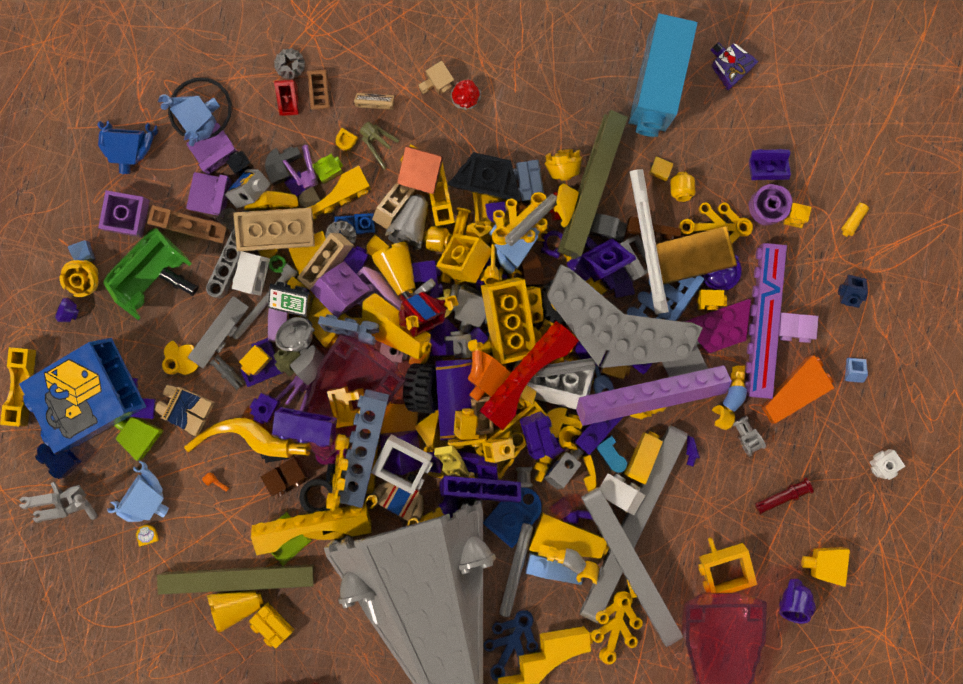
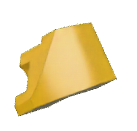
[553,183,579,227]

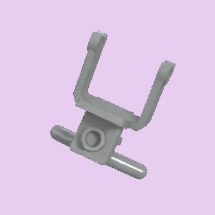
[19,482,97,523]

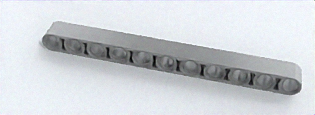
[579,425,688,623]

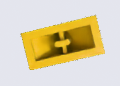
[414,410,440,451]

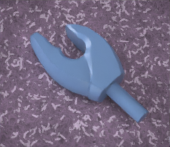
[594,366,614,394]

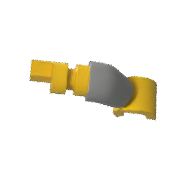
[538,544,600,584]

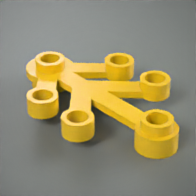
[492,192,548,245]
[678,202,753,244]
[326,434,349,511]
[591,591,643,665]

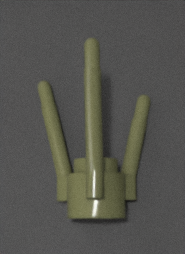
[360,121,399,170]

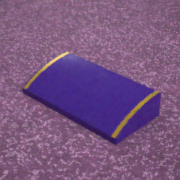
[436,359,475,440]

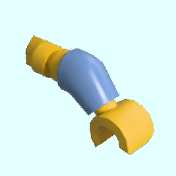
[712,365,747,430]

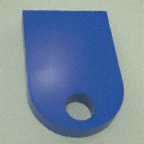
[483,487,542,548]

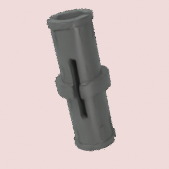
[210,355,245,391]

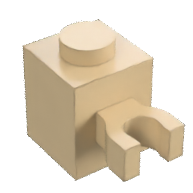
[419,61,454,95]

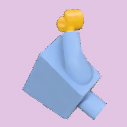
[489,223,548,279]

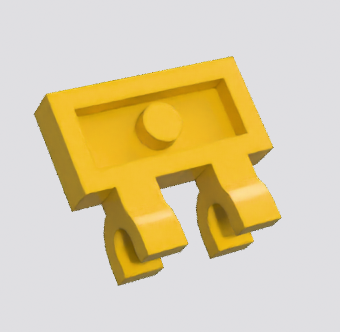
[327,386,370,428]

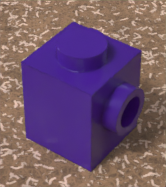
[250,393,281,424]

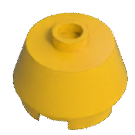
[545,149,582,181]
[60,260,99,297]

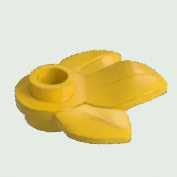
[162,340,198,375]

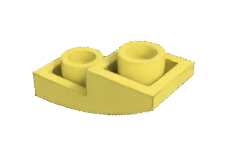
[434,446,469,477]

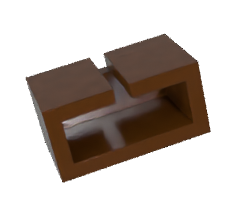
[260,456,308,497]

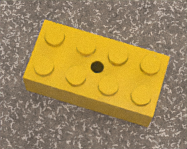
[481,277,536,364]

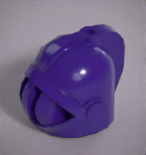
[779,579,816,624]

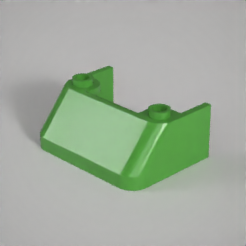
[103,228,192,320]

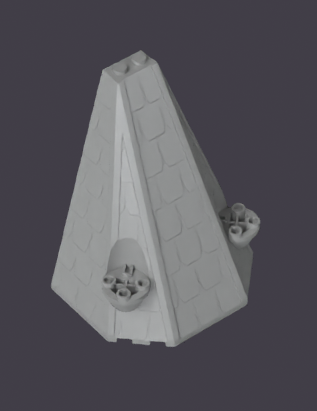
[324,499,496,684]

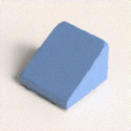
[845,358,868,383]

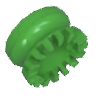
[269,255,287,273]

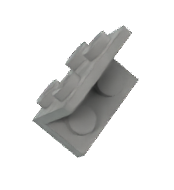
[662,340,708,377]

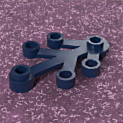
[484,610,538,681]

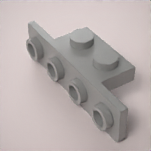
[188,296,249,368]

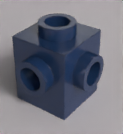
[838,274,868,308]

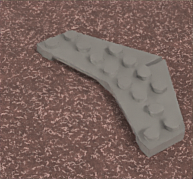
[547,264,703,368]

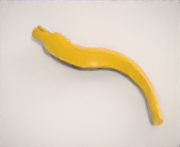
[184,418,311,458]

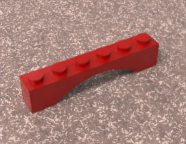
[480,321,579,430]

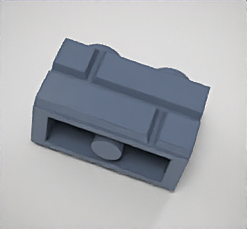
[513,160,544,203]

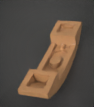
[147,205,228,244]

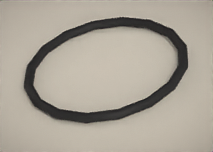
[168,77,232,140]

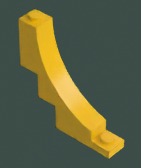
[498,626,593,684]

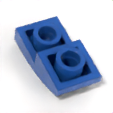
[334,213,375,235]

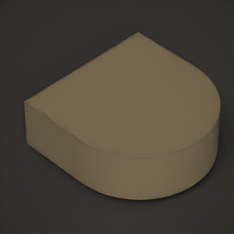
[299,187,321,208]

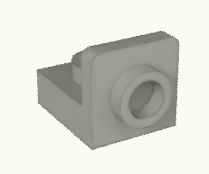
[444,331,472,358]

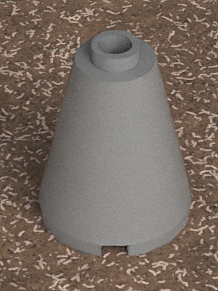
[385,194,428,250]

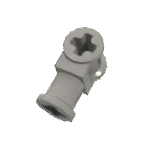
[733,415,766,457]

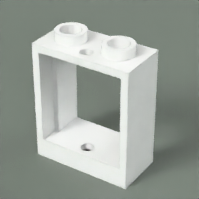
[371,434,433,494]

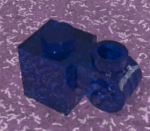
[35,443,81,479]

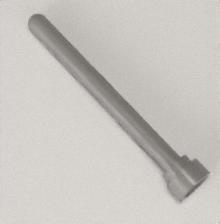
[233,264,299,339]

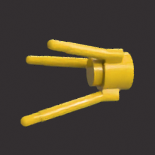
[480,244,504,284]

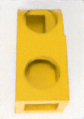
[526,286,543,324]

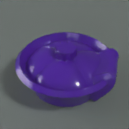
[702,255,742,291]

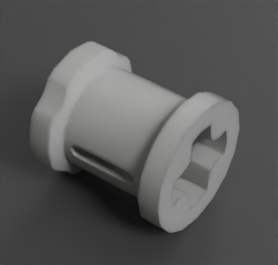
[515,467,533,487]

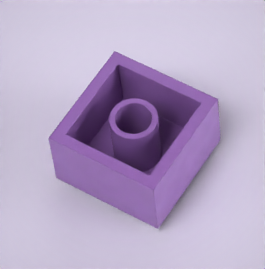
[99,190,150,238]
[311,261,370,317]

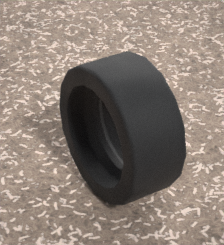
[299,478,333,514]

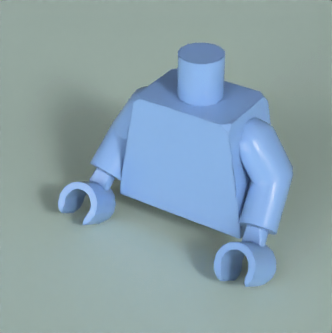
[107,461,169,522]

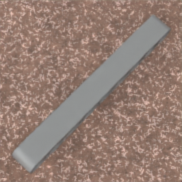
[581,487,683,648]

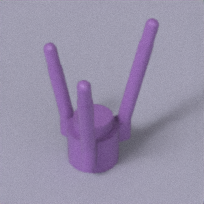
[283,145,318,189]
[275,376,314,411]

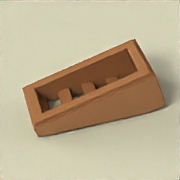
[307,70,330,110]

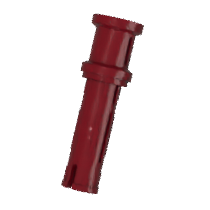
[754,477,814,515]

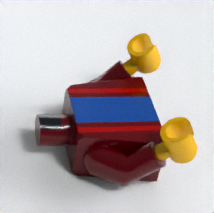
[398,291,459,337]

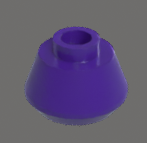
[55,297,79,322]

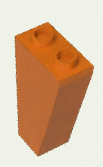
[761,355,834,424]

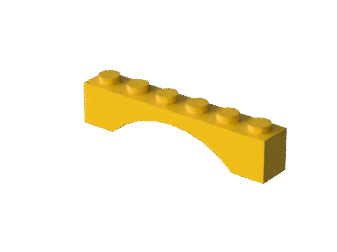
[270,166,371,221]
[251,503,371,555]

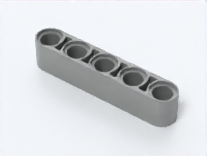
[206,210,251,299]

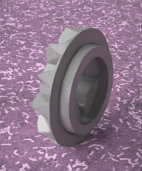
[274,48,305,79]
[325,221,356,244]

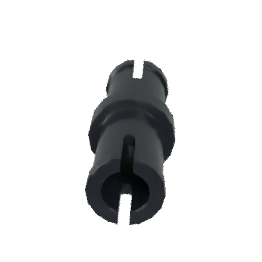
[159,268,199,296]

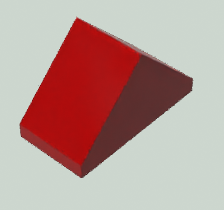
[274,80,299,116]

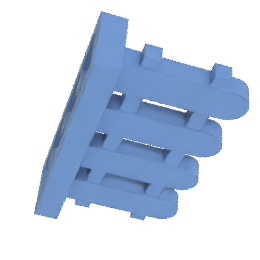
[627,276,704,321]

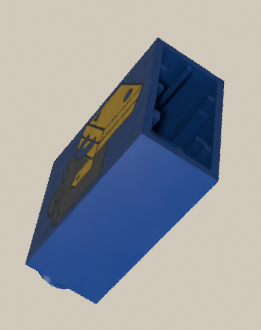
[19,338,146,453]

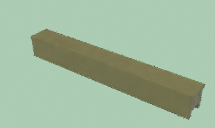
[557,110,628,259]
[157,564,315,595]

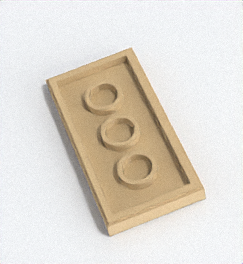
[234,208,315,251]

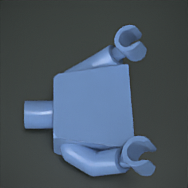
[158,94,220,146]

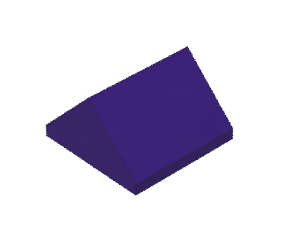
[581,239,636,282]
[380,430,422,475]

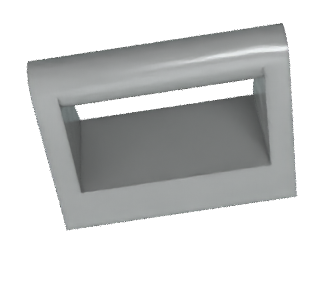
[620,235,648,282]

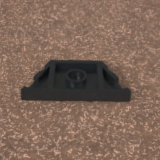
[447,152,520,203]

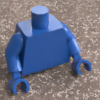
[97,120,158,174]

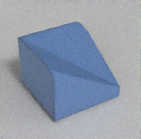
[68,240,95,261]

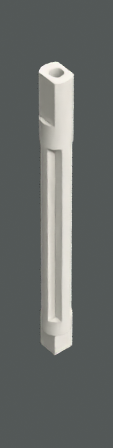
[630,169,669,314]

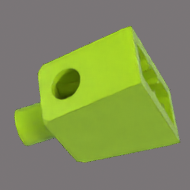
[114,417,164,461]

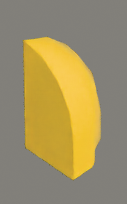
[466,223,493,245]

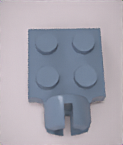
[318,314,379,345]

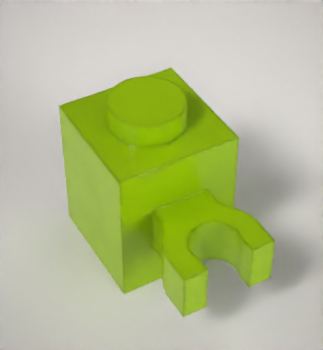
[313,153,343,184]

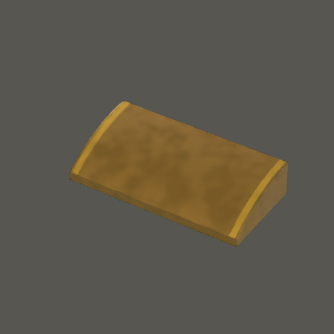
[656,226,737,285]

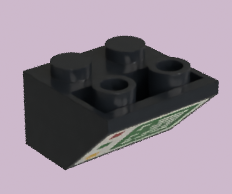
[268,281,314,318]

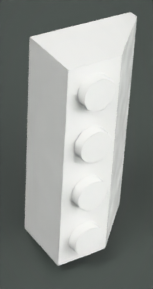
[513,360,595,409]

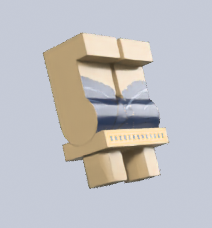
[154,385,215,436]

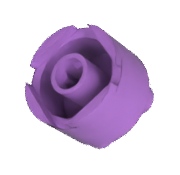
[749,184,792,225]

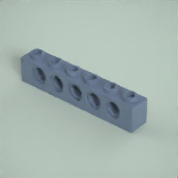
[338,389,389,508]

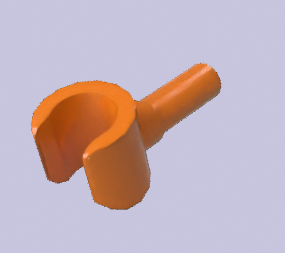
[202,472,229,492]

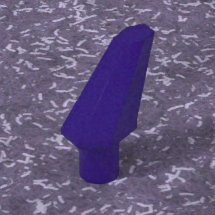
[686,435,700,467]

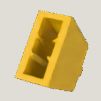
[801,547,850,587]

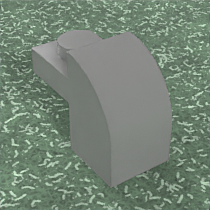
[290,345,325,385]

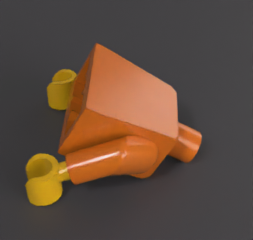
[468,339,511,402]

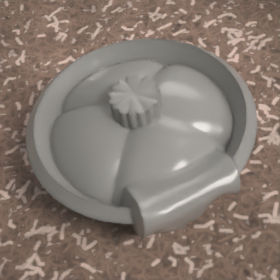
[275,317,315,352]

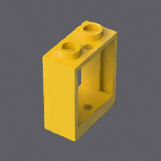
[698,543,757,599]

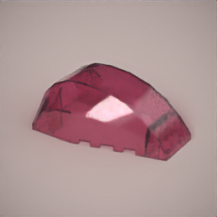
[296,333,406,460]
[682,593,767,684]

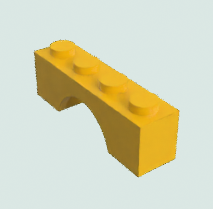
[0,347,36,427]

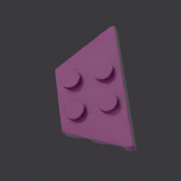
[684,299,751,353]

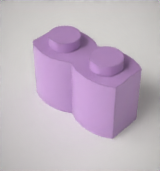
[778,313,819,343]

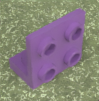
[187,123,237,175]
[186,172,232,217]

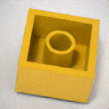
[436,234,491,283]

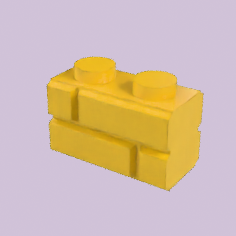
[249,602,295,649]

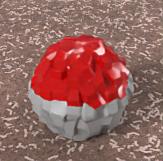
[450,79,481,110]

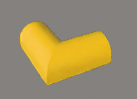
[244,191,298,211]

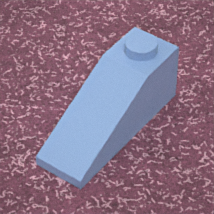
[525,552,583,585]

